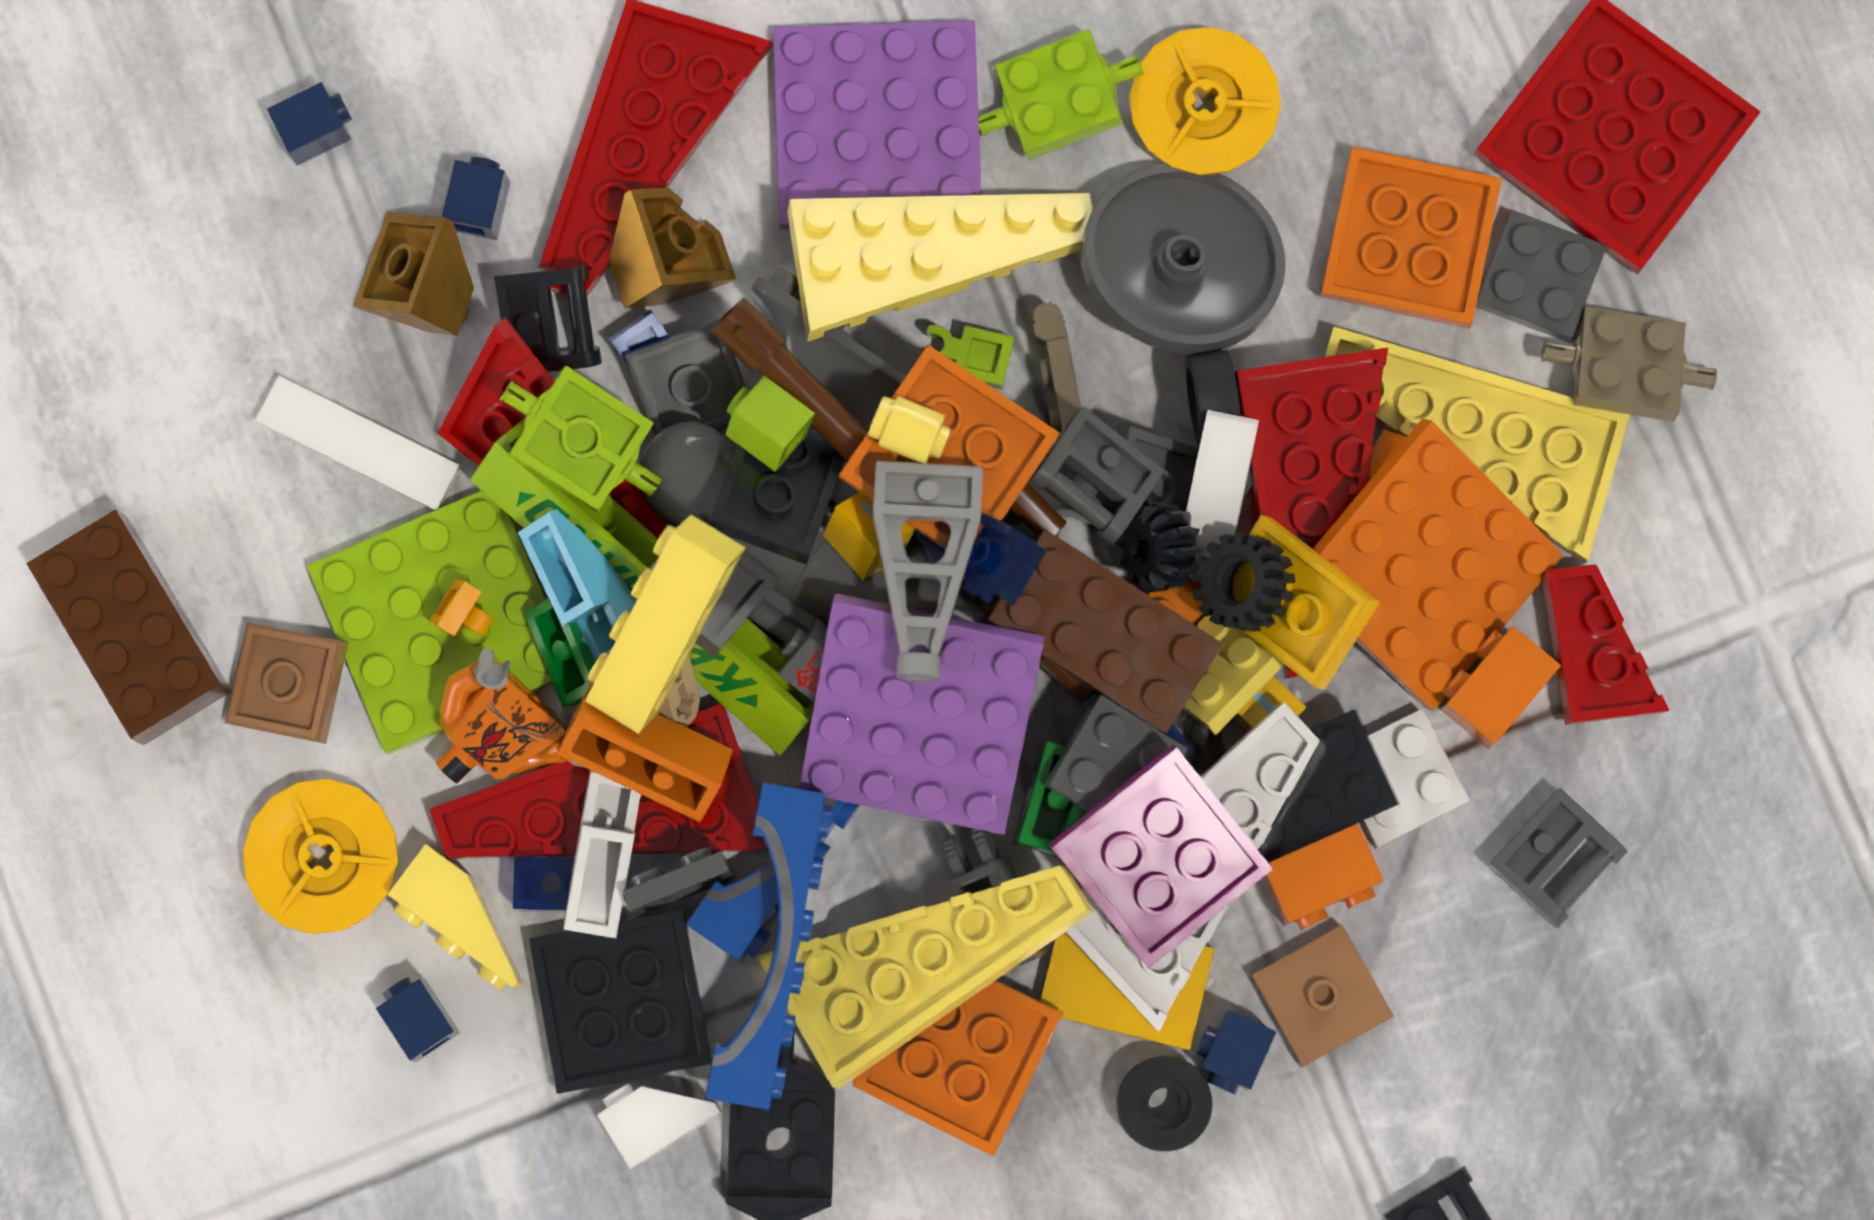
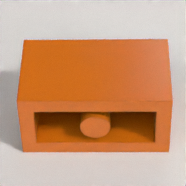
[1440,626,1561,749]
[1263,823,1384,930]

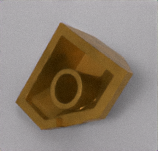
[609,187,736,309]

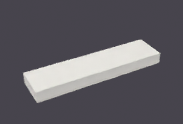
[255,375,462,511]

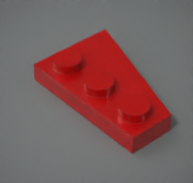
[1542,564,1670,725]

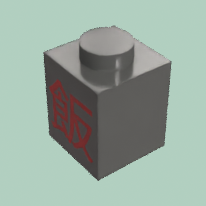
[778,618,828,702]

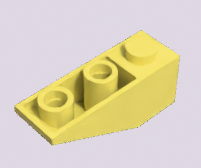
[388,844,524,991]

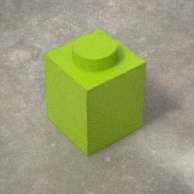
[725,376,815,472]

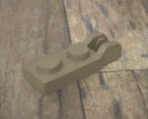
[1032,302,1081,437]

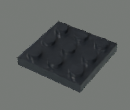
[529,909,712,1094]

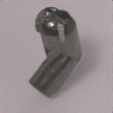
[1182,714,1226,776]

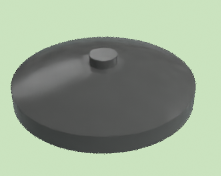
[1081,164,1285,354]

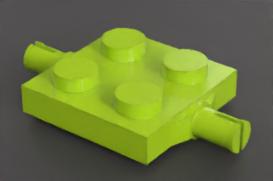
[977,29,1144,160]
[500,366,662,512]

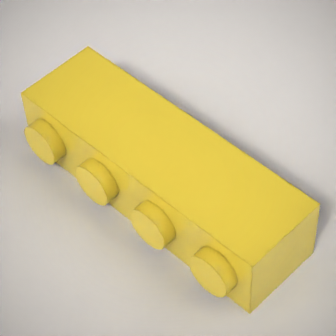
[585,515,745,734]

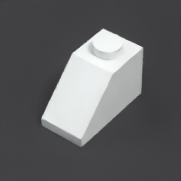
[597,1084,723,1169]

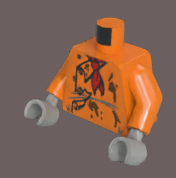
[436,648,583,784]

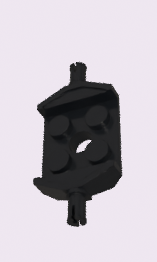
[725,1026,835,1220]

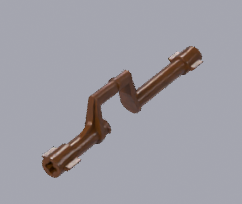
[710,298,1093,701]

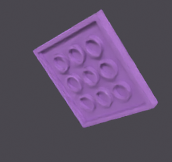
[773,20,981,229]
[799,593,1045,835]

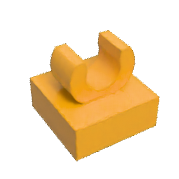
[428,579,494,636]

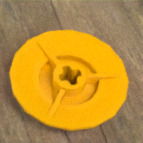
[1129,27,1281,176]
[243,779,399,934]

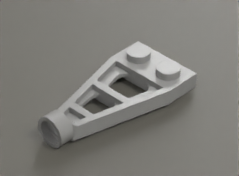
[873,461,983,682]

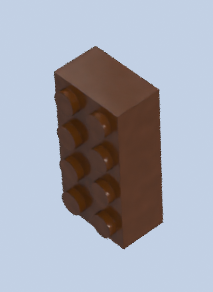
[26,509,232,745]
[983,529,1223,733]

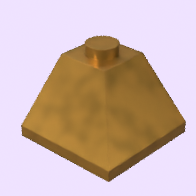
[353,212,474,336]

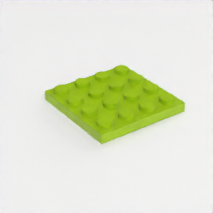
[306,490,553,755]

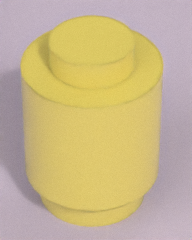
[868,396,951,464]

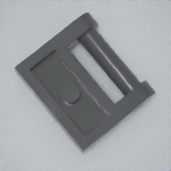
[1029,406,1165,545]
[1488,788,1628,929]

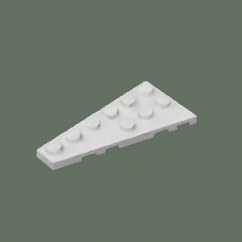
[1066,701,1320,1032]

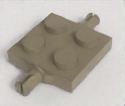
[1541,306,1717,422]

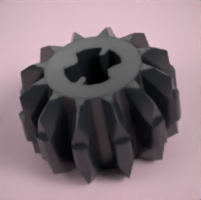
[1117,502,1203,592]

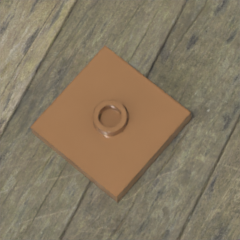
[225,622,348,744]
[1250,924,1394,1067]

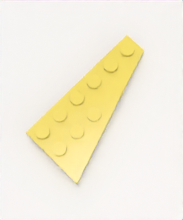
[787,193,1093,342]
[1324,327,1630,563]
[756,865,1094,1088]

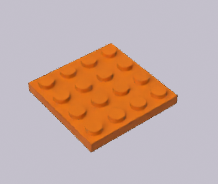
[1313,418,1564,711]

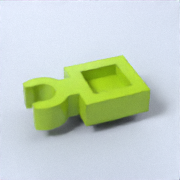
[920,325,1015,390]

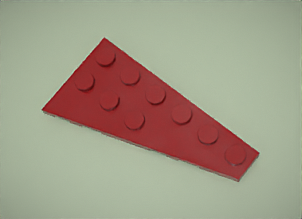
[539,0,773,297]
[437,318,667,539]
[1234,347,1389,679]
[429,704,767,859]

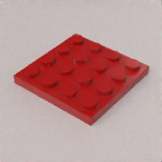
[1474,0,1761,274]

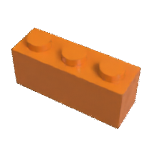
[558,682,733,822]

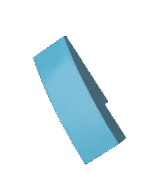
[518,509,637,662]

